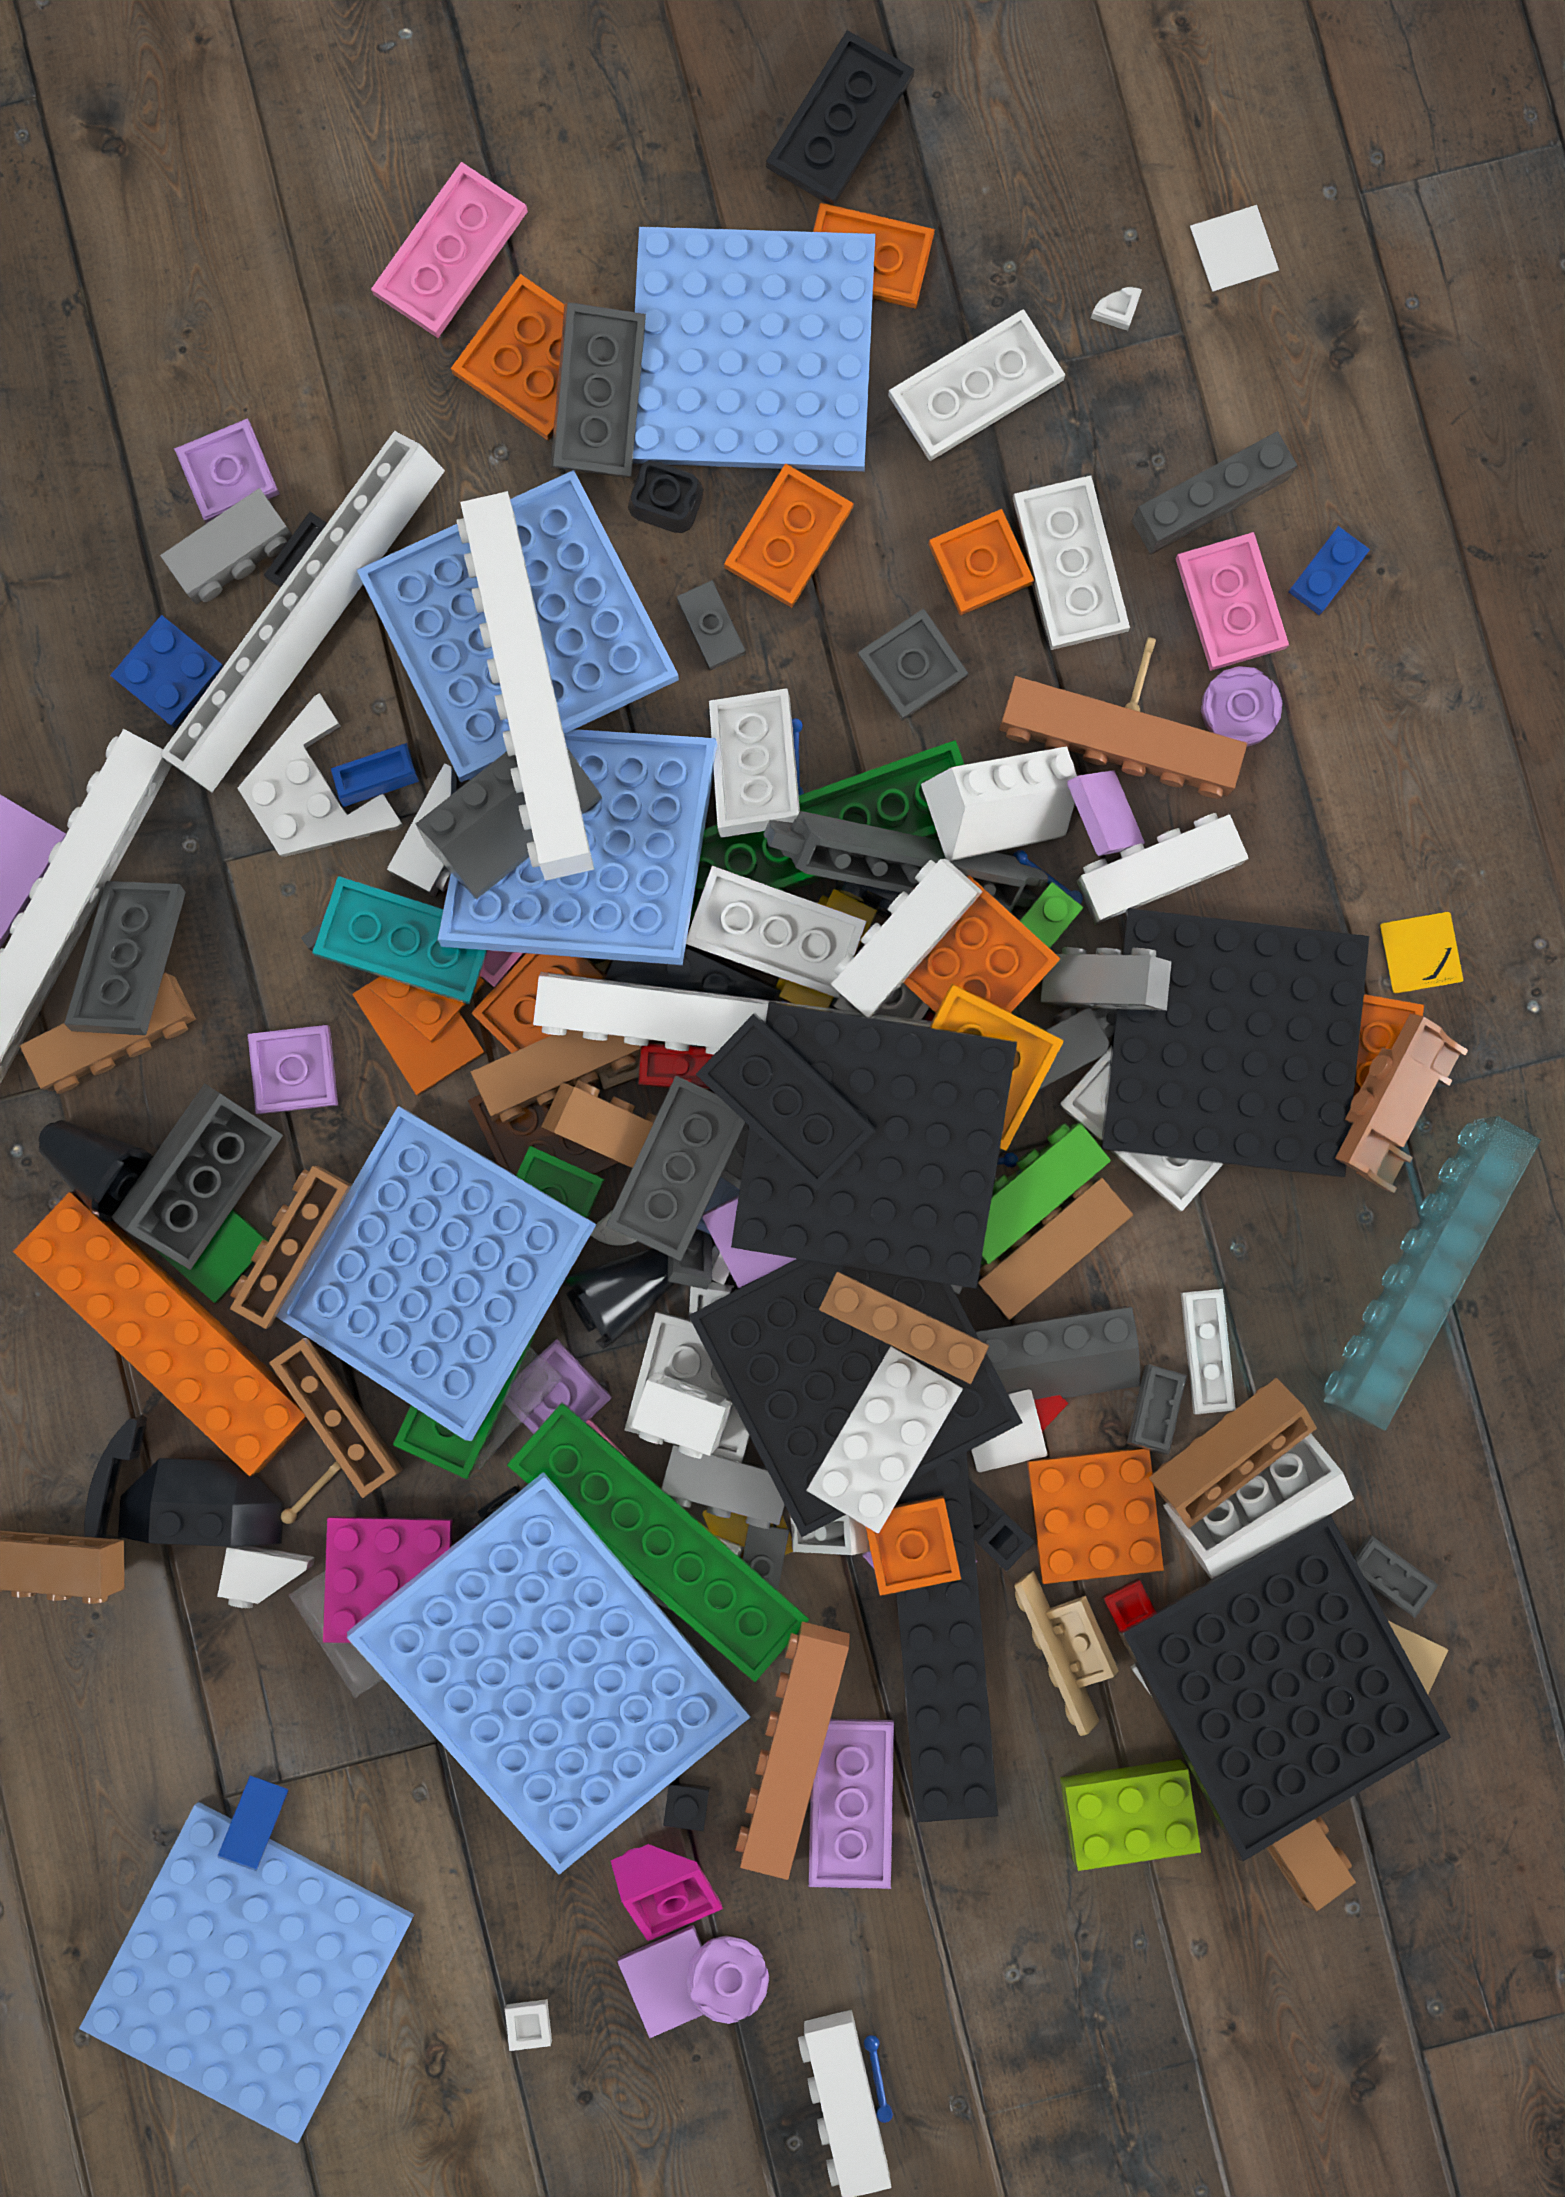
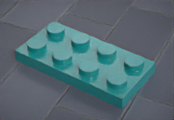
[312,876,488,1004]

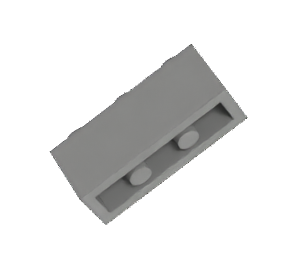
[160,488,292,604]
[1041,947,1171,1011]
[661,1444,785,1529]

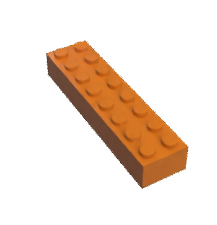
[13,1192,308,1476]

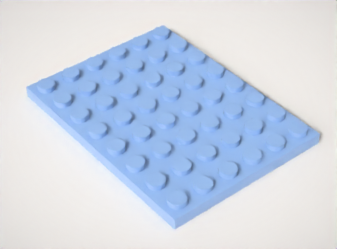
[347,1472,750,1874]

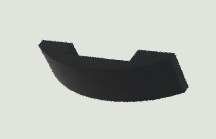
[84,1416,147,1540]
[969,1478,1035,1571]

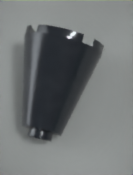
[38,1120,153,1222]
[563,1248,675,1349]

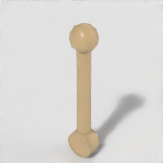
[1125,637,1156,712]
[281,1461,342,1524]

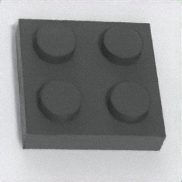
[857,608,969,721]

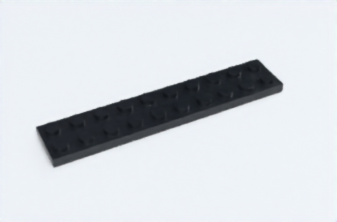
[896,1453,998,1823]

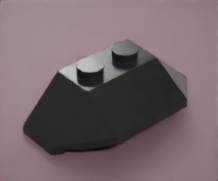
[118,1458,284,1547]

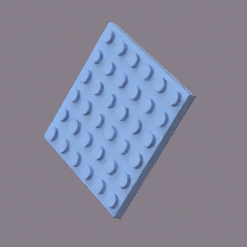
[632,227,875,472]
[357,470,679,782]
[438,729,717,965]
[276,1106,596,1441]
[79,1802,415,2143]

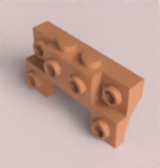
[1335,1014,1468,1193]

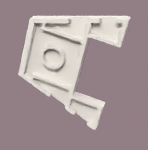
[238,693,403,858]

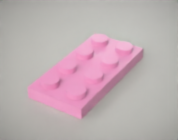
[371,162,528,338]

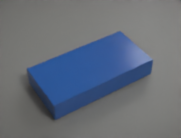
[331,743,419,807]
[218,1776,289,1871]

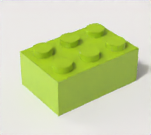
[1060,1759,1201,1871]

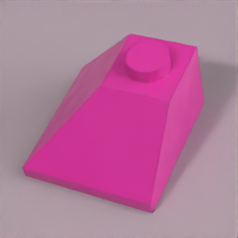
[610,1844,723,1941]

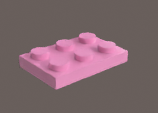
[1175,532,1289,671]

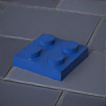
[110,615,224,728]

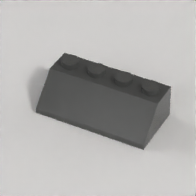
[415,748,602,899]
[111,1083,283,1270]
[975,1306,1140,1400]

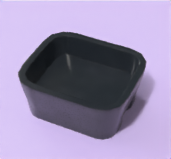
[628,460,704,533]

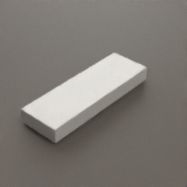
[1181,1289,1236,1414]

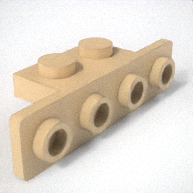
[1014,1571,1119,1736]

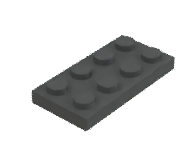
[550,302,646,478]
[64,881,186,1036]
[606,1076,746,1261]

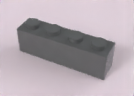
[1131,431,1298,555]

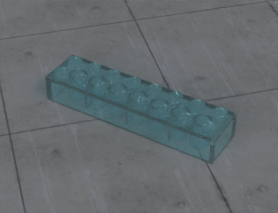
[1324,1116,1541,1431]

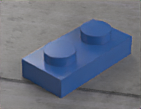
[1288,526,1370,616]

